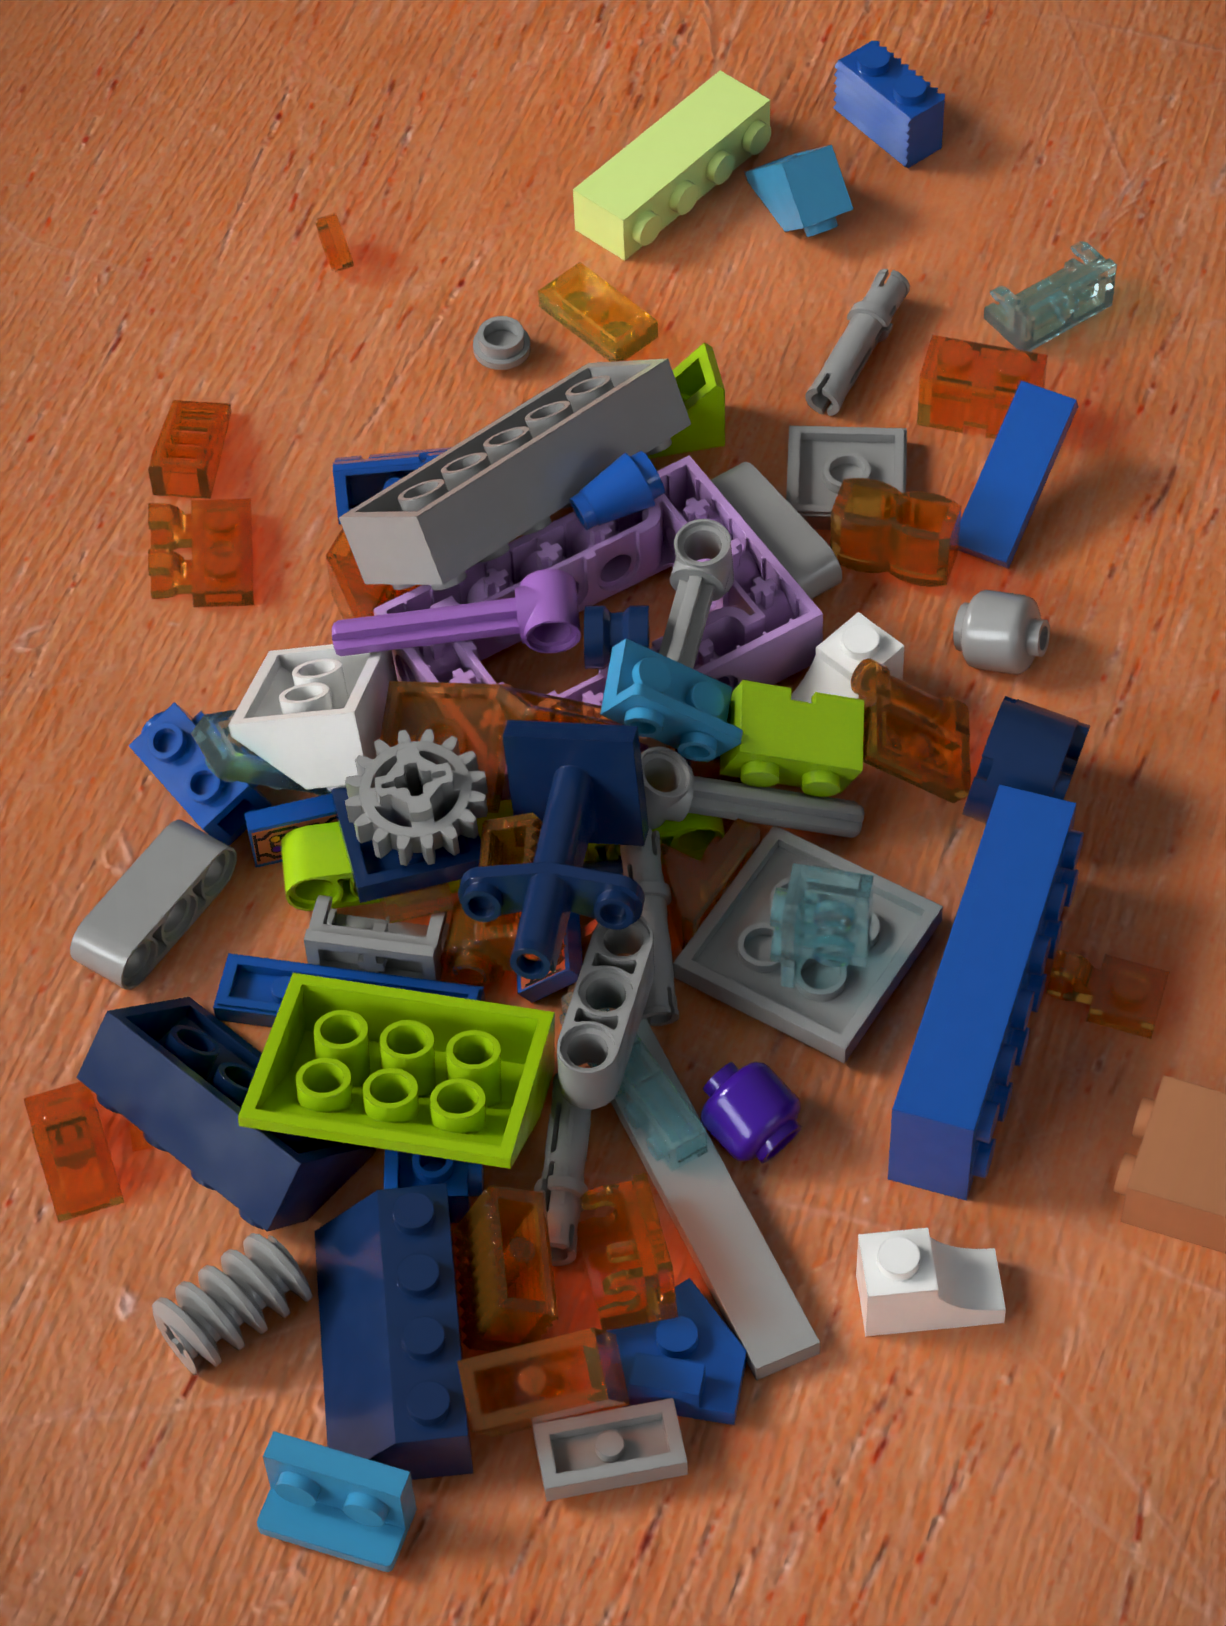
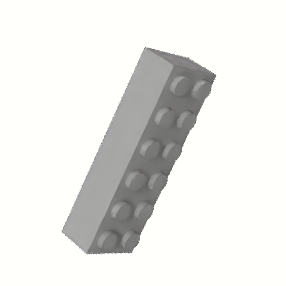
[339,358,691,591]

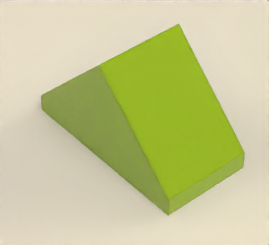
[648,343,725,459]

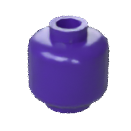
[701,1062,802,1164]

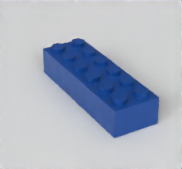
[888,784,1084,1201]

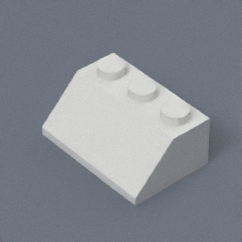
[229,644,403,792]

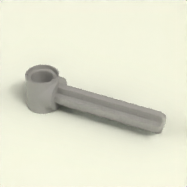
[639,519,734,748]
[641,747,864,838]

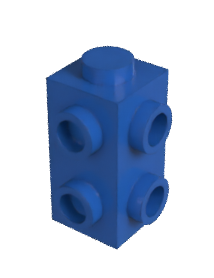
[129,702,272,846]

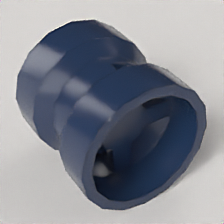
[584,605,650,669]

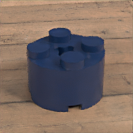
[962,696,1090,824]

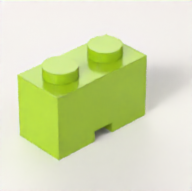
[720,680,864,797]

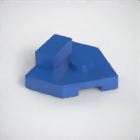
[594,1278,747,1425]

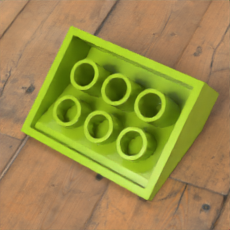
[238,973,555,1169]

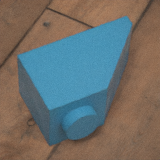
[745,145,853,237]

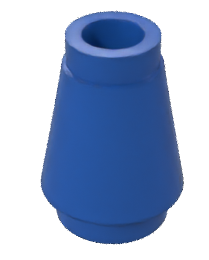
[569,451,665,530]

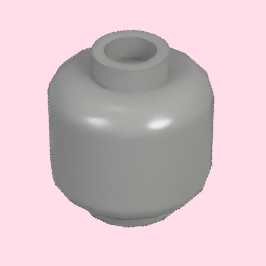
[953,590,1050,675]

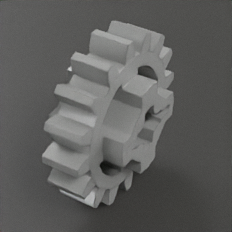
[345,729,488,866]

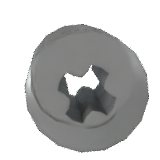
[152,1233,313,1375]

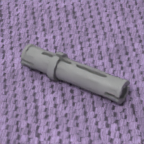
[805,269,910,416]
[619,828,679,1026]
[532,1073,592,1266]

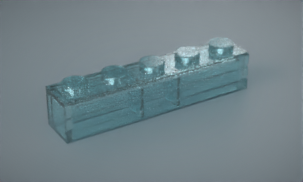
[559,991,708,1172]

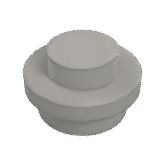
[473,316,531,370]

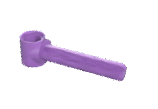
[332,569,581,656]

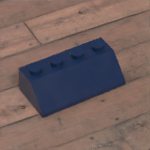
[76,997,377,1232]
[314,1183,473,1480]

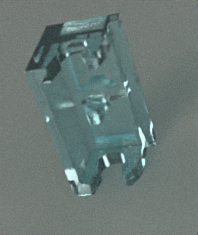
[984,241,1117,355]

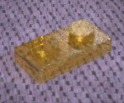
[538,262,658,362]

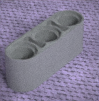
[711,461,842,599]
[70,819,237,990]
[557,916,655,1109]

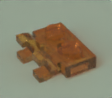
[148,498,254,607]

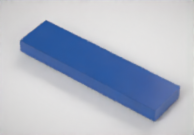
[213,953,485,1027]

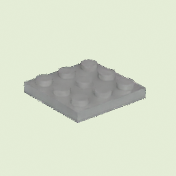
[673,826,943,1064]

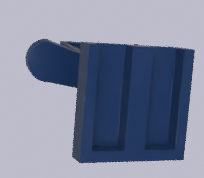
[458,720,649,980]

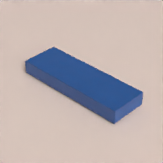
[951,380,1079,569]

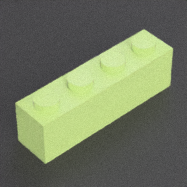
[573,70,771,261]

